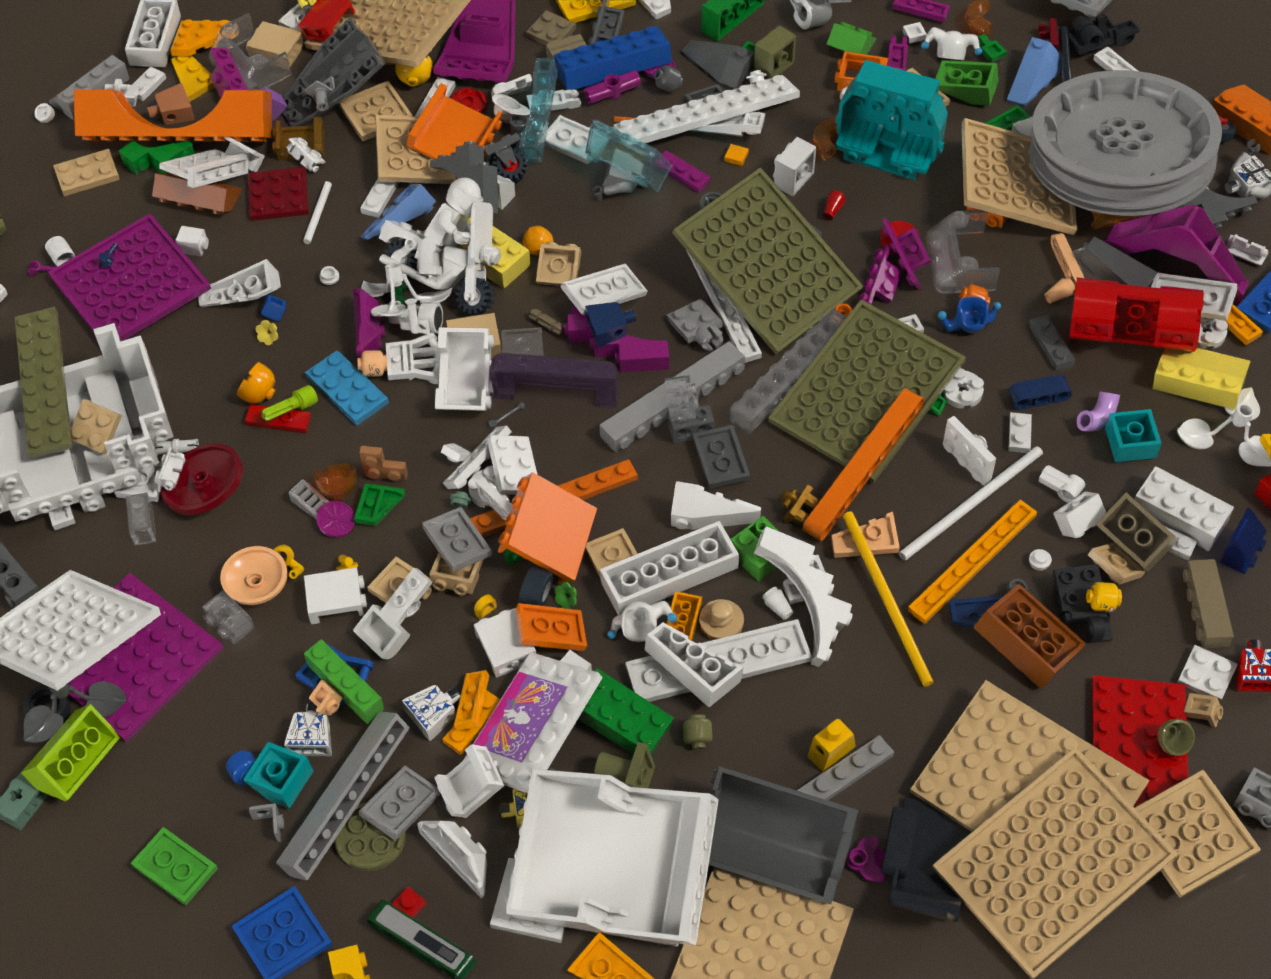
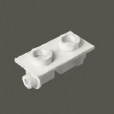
[286,137,326,173]
[1226,234,1269,267]
[155,447,185,492]

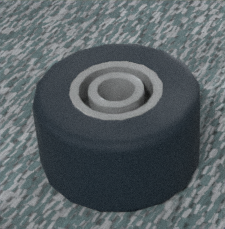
[519,567,553,606]

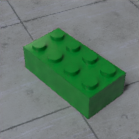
[578,668,674,756]

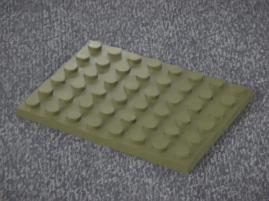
[672,167,863,355]
[768,299,966,483]

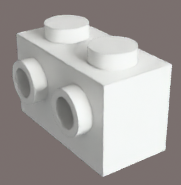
[1053,492,1106,538]

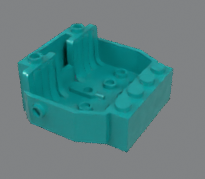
[835,60,948,180]

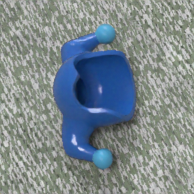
[938,296,1001,333]

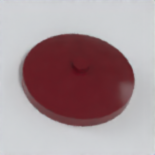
[161,444,243,515]

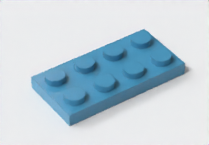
[305,350,389,426]

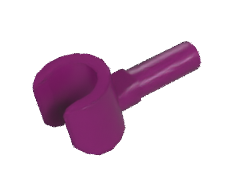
[28,260,56,276]

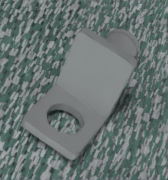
[305,76,335,111]

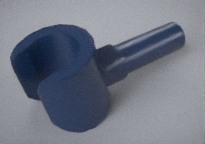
[99,243,117,267]

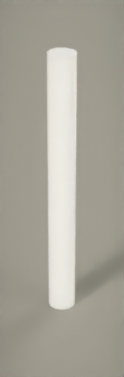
[303,181,332,244]

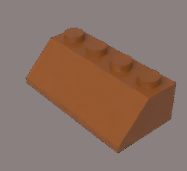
[152,172,242,215]

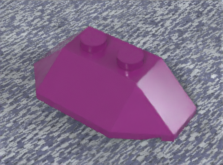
[353,288,385,358]

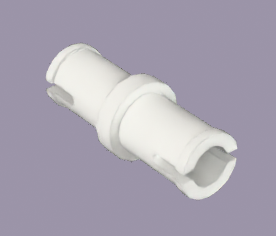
[154,438,199,455]

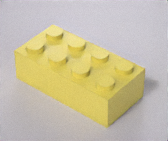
[456,217,530,289]

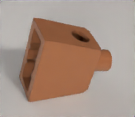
[147,83,195,125]

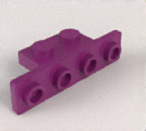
[210,47,248,98]
[882,218,932,290]
[858,244,902,304]

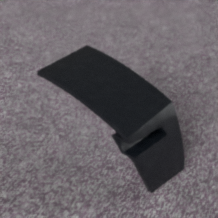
[881,797,970,922]

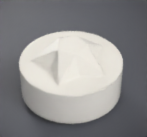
[34,103,55,123]

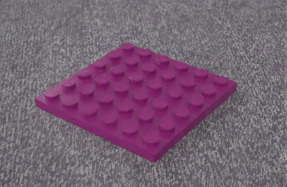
[48,213,212,341]
[68,573,224,742]

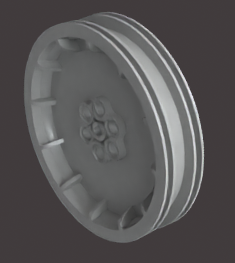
[1029,70,1222,216]

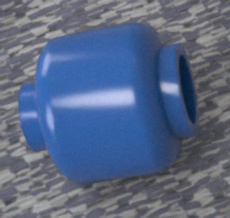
[226,750,256,785]

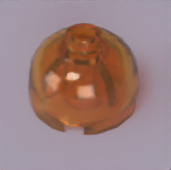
[314,463,357,501]

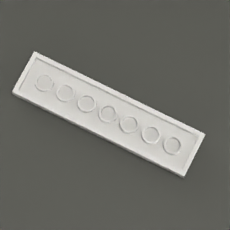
[625,619,812,702]

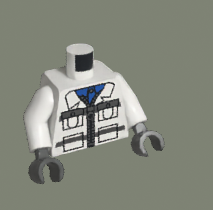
[1225,139,1271,199]

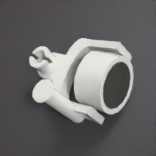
[388,298,443,335]

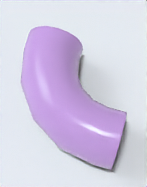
[1076,392,1120,432]

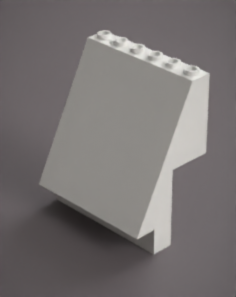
[506,769,719,947]

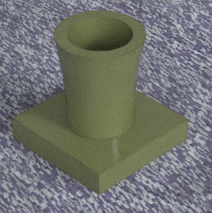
[595,742,655,788]

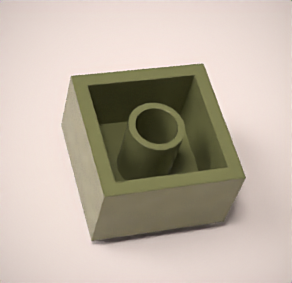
[754,25,796,80]

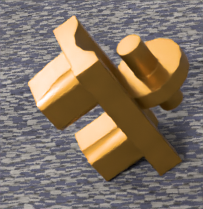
[780,485,819,526]

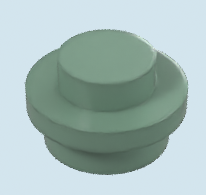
[450,491,471,509]

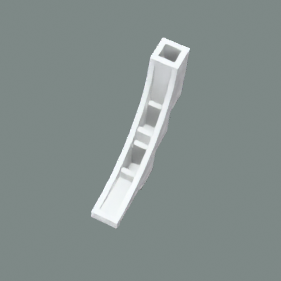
[754,527,853,668]

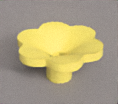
[256,320,278,346]

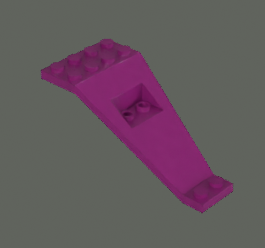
[434,0,515,83]

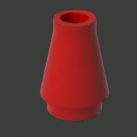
[823,190,845,220]

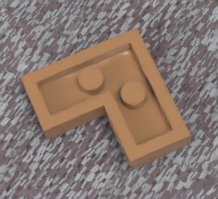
[359,446,408,481]

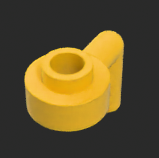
[273,545,304,579]

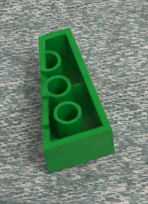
[701,0,765,42]

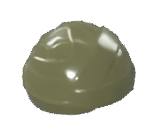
[1157,718,1195,756]

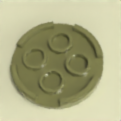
[334,802,406,871]

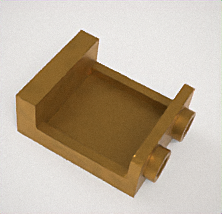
[272,117,324,161]

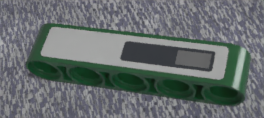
[366,900,477,979]

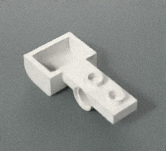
[353,568,433,659]

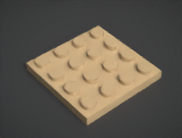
[375,115,456,184]
[1135,770,1261,898]

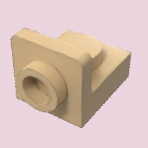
[1184,693,1223,727]

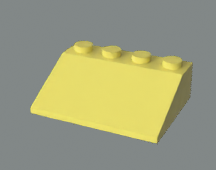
[1152,348,1251,410]

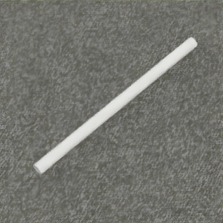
[899,446,1043,561]

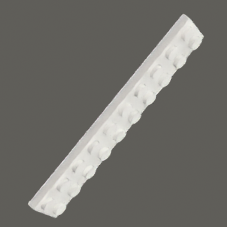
[613,75,800,148]

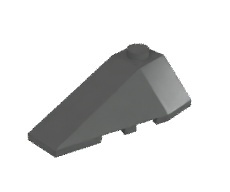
[681,40,754,90]

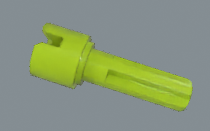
[261,385,318,421]

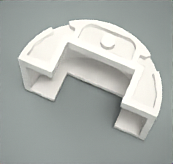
[435,327,495,411]

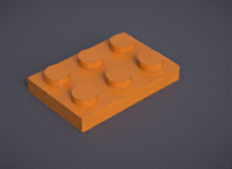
[516,603,587,651]

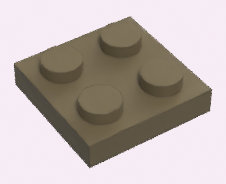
[526,10,576,46]

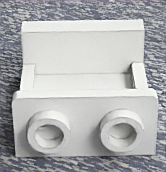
[304,567,367,624]
[474,608,536,678]
[434,744,504,818]

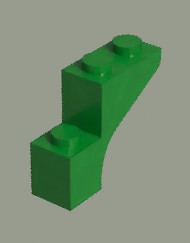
[119,141,195,175]

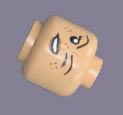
[357,350,387,377]

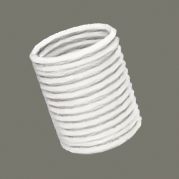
[45,236,75,267]

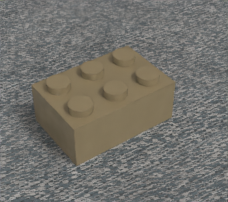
[1096,492,1179,572]

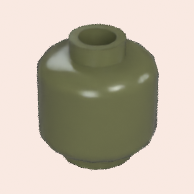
[682,715,713,750]

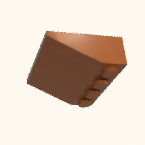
[973,584,1086,689]

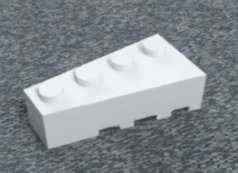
[645,622,744,707]

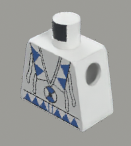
[402,685,461,741]
[284,702,332,756]

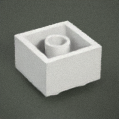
[773,137,816,196]

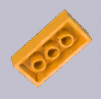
[666,591,702,641]

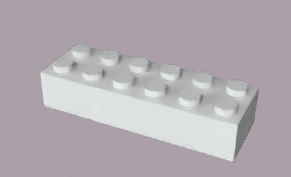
[600,521,739,615]

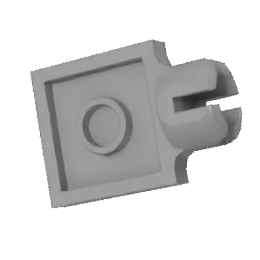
[667,299,723,351]

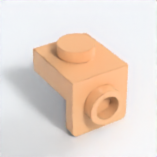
[309,680,344,715]

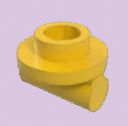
[336,555,358,570]

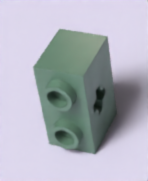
[0,771,49,831]

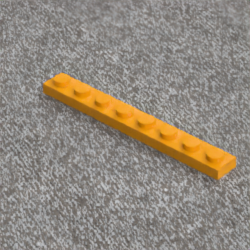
[908,499,1037,624]

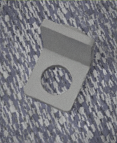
[249,803,284,842]

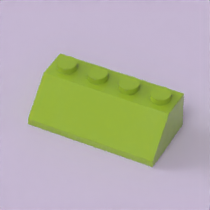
[21,704,120,801]

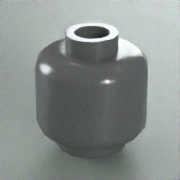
[654,65,683,93]

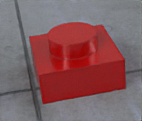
[392,886,427,918]

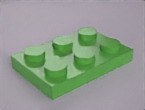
[131,827,218,905]

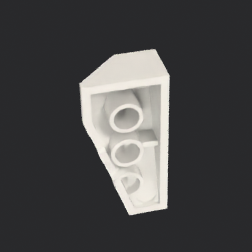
[671,481,761,530]

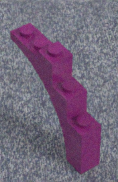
[564,301,669,372]

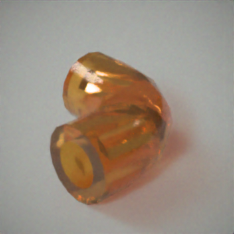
[965,0,993,37]
[811,115,837,161]

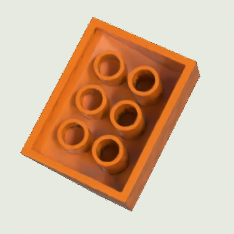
[1212,85,1271,155]

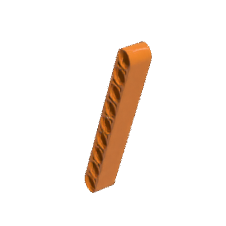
[802,388,924,541]

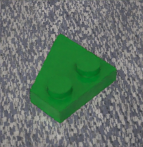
[354,483,406,526]

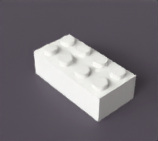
[125,0,181,67]
[1134,466,1234,551]

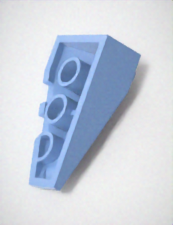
[1006,37,1062,107]
[360,184,436,240]

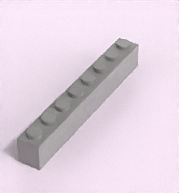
[600,341,745,453]
[276,711,410,880]

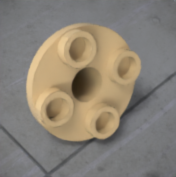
[699,599,744,640]

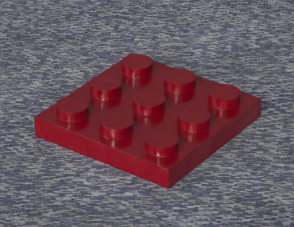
[248,167,309,221]

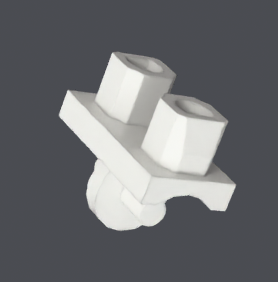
[104,79,139,107]

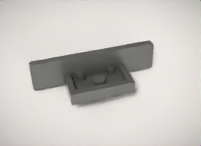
[588,0,625,45]

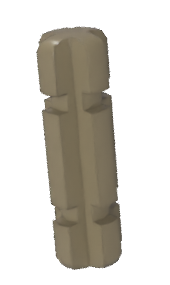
[529,309,564,335]

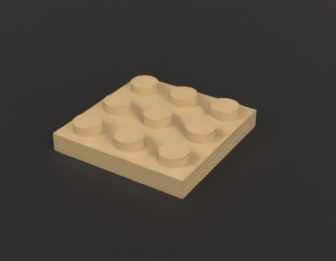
[339,81,413,141]

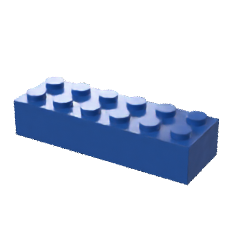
[554,26,672,90]

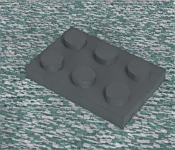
[692,425,750,489]

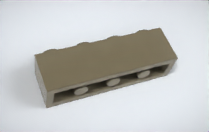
[1182,559,1234,649]

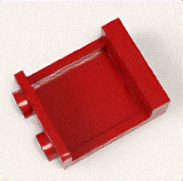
[298,0,355,41]

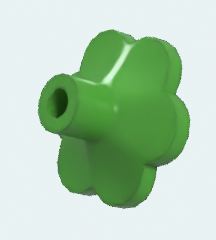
[555,582,577,609]

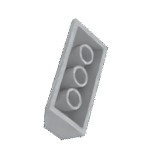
[49,55,130,120]

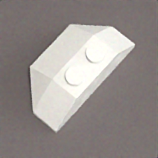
[417,821,487,898]

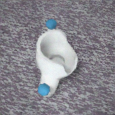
[921,27,982,60]
[607,601,677,642]

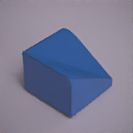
[261,294,286,321]

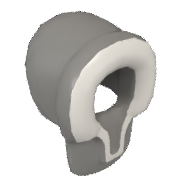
[789,0,833,30]

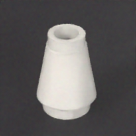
[762,587,793,620]

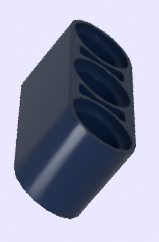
[1008,375,1072,410]

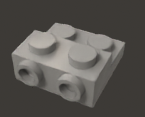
[1233,767,1271,828]

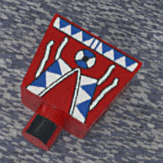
[1236,639,1271,692]

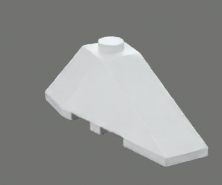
[198,259,281,308]

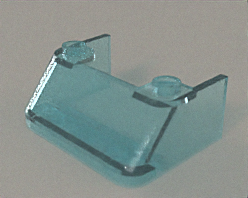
[585,119,672,192]

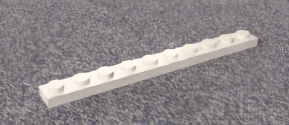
[360,77,455,218]

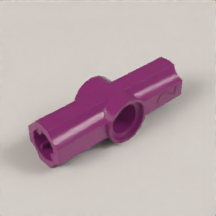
[584,70,641,104]

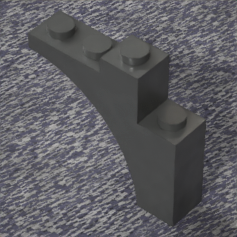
[430,141,498,215]
[1175,188,1258,231]

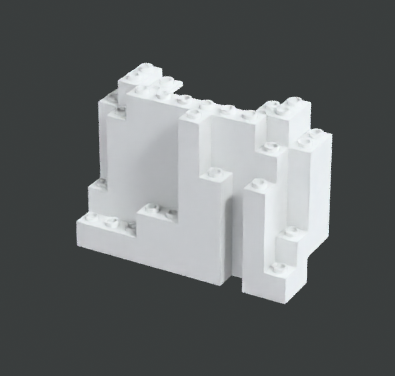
[0,323,174,521]

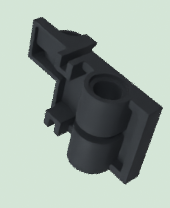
[1068,12,1139,55]
[1053,564,1113,643]

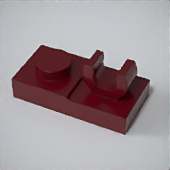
[1038,18,1059,50]

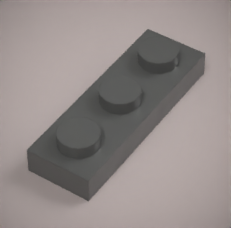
[1028,314,1075,370]

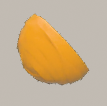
[522,226,554,256]

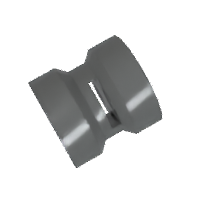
[510,114,530,140]

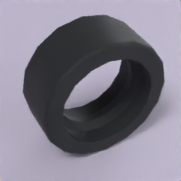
[23,685,71,723]

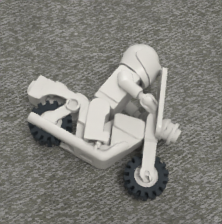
[379,177,501,314]

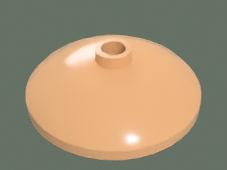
[220,546,287,605]

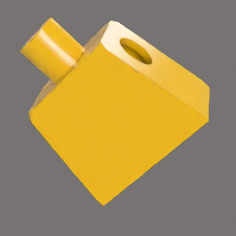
[807,719,856,772]

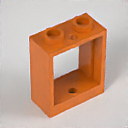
[834,51,888,91]

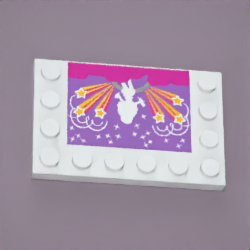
[464,652,603,793]

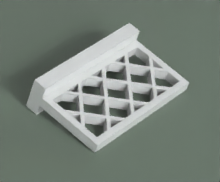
[159,149,249,188]

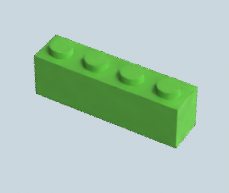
[304,639,384,724]

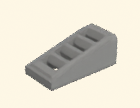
[289,479,329,519]

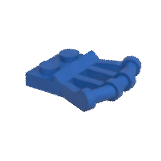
[295,643,374,713]

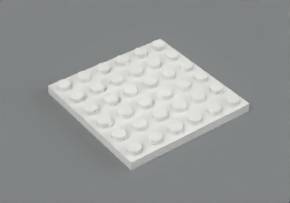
[0,570,161,691]

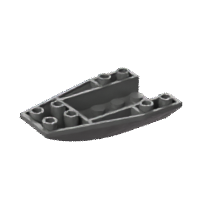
[283,18,386,127]

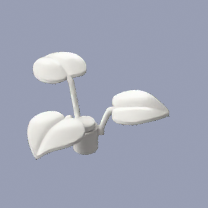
[361,263,452,316]
[1177,387,1271,467]

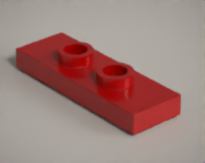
[245,404,311,433]

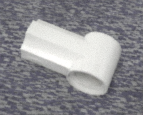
[1038,465,1085,503]

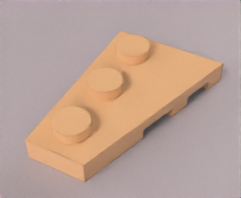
[831,512,900,558]

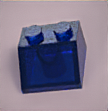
[1220,508,1267,574]

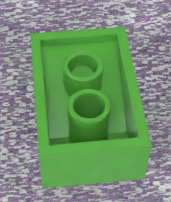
[935,60,999,105]

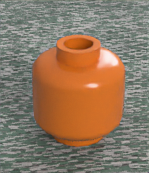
[959,284,990,305]

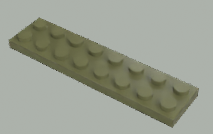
[15,307,72,459]

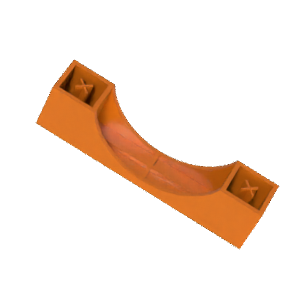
[74,89,272,142]

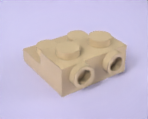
[536,242,581,286]
[429,553,484,596]
[368,557,432,603]

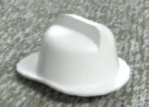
[492,94,531,123]

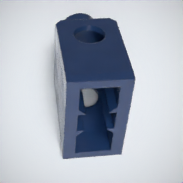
[585,302,636,348]

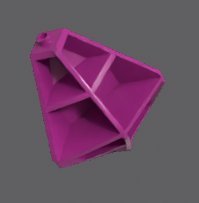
[1103,204,1249,307]

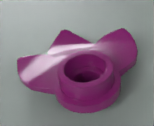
[846,837,885,882]

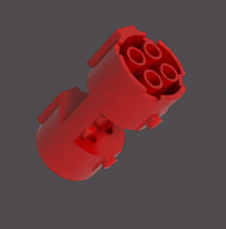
[1069,277,1204,352]

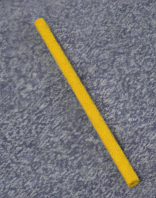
[843,511,934,687]

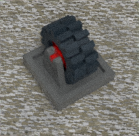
[484,133,527,183]

